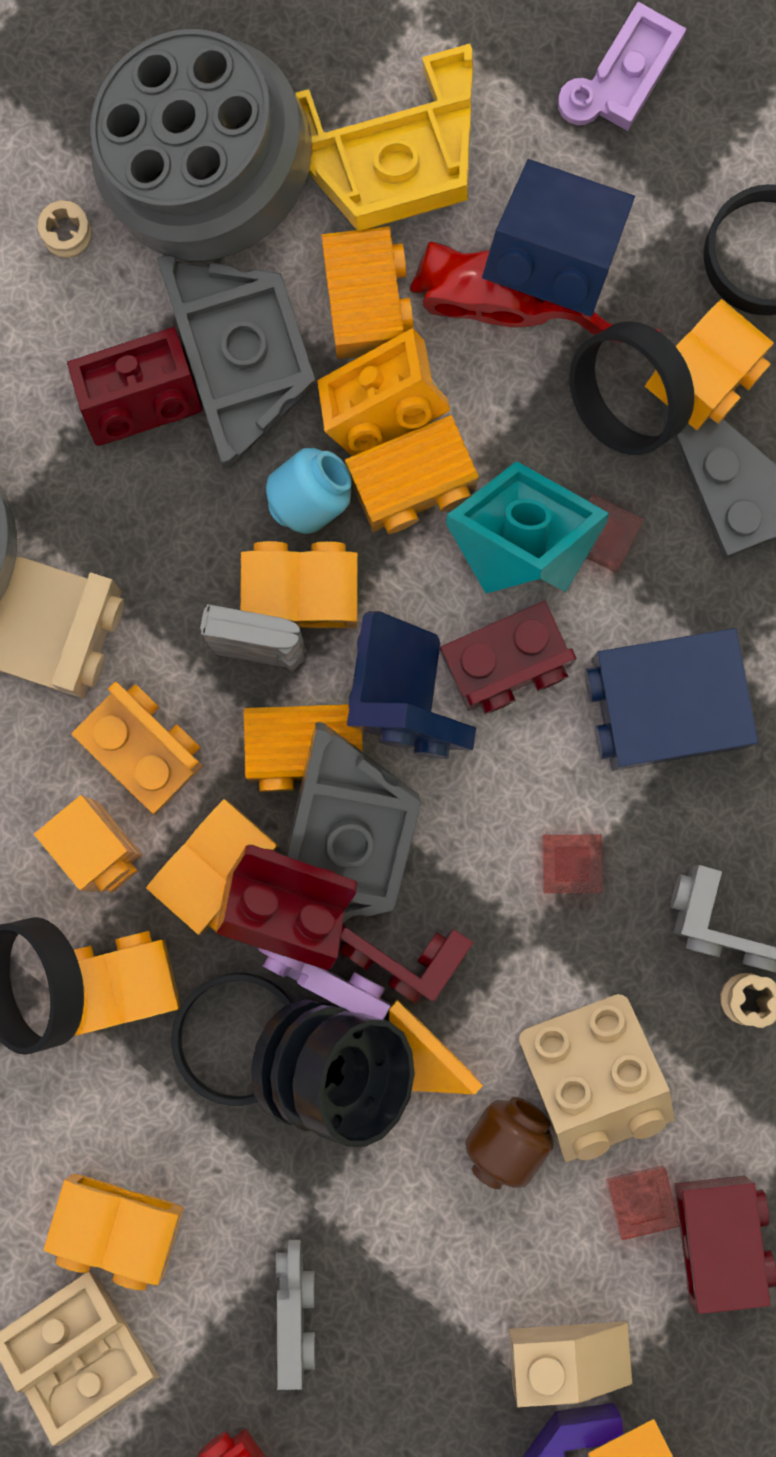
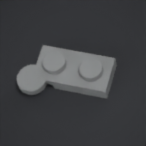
[276,1240,316,1390]

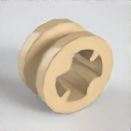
[37,200,92,258]

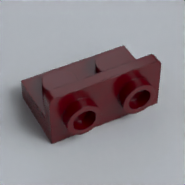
[67,326,202,446]
[440,600,577,715]
[216,845,358,971]

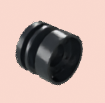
[251,999,415,1147]

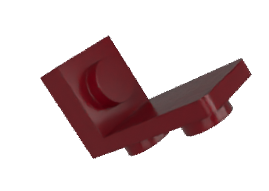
[339,924,474,1004]

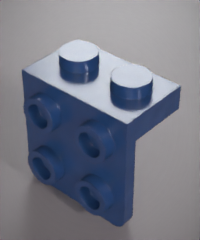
[347,611,476,759]

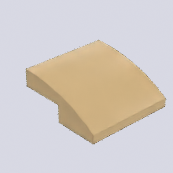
[0,1271,160,1446]

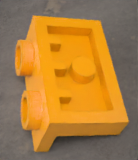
[317,328,450,456]
[71,681,203,815]

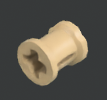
[720,973,776,1028]

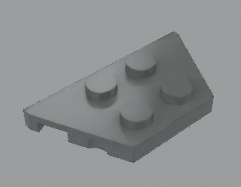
[157,255,316,468]
[285,722,421,923]

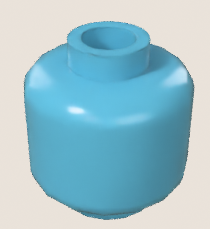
[266,448,352,534]

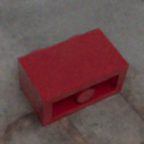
[675,1175,776,1314]

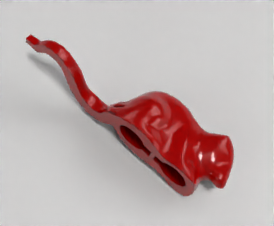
[410,241,661,343]

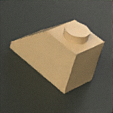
[509,1321,632,1407]

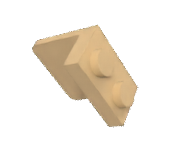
[0,557,124,699]
[519,994,675,1163]

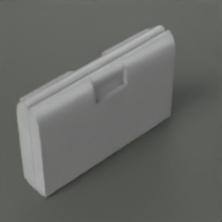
[200,604,307,672]

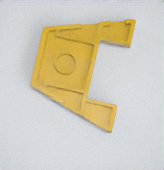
[295,43,473,231]

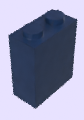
[482,159,635,317]
[585,628,758,771]

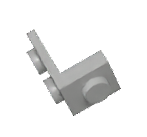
[671,865,776,973]

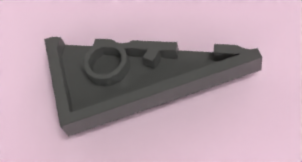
[648,372,776,559]

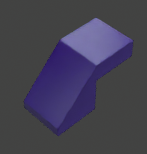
[522,1403,624,1457]

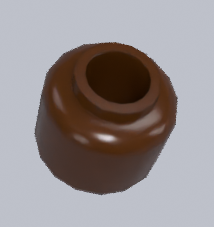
[465,1097,554,1189]

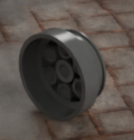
[90,29,312,261]

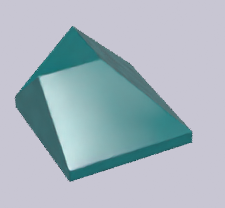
[446,461,609,594]

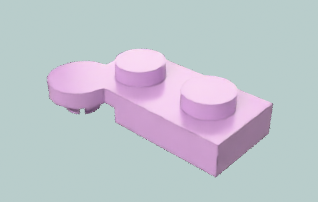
[558,2,687,131]
[258,948,390,1019]

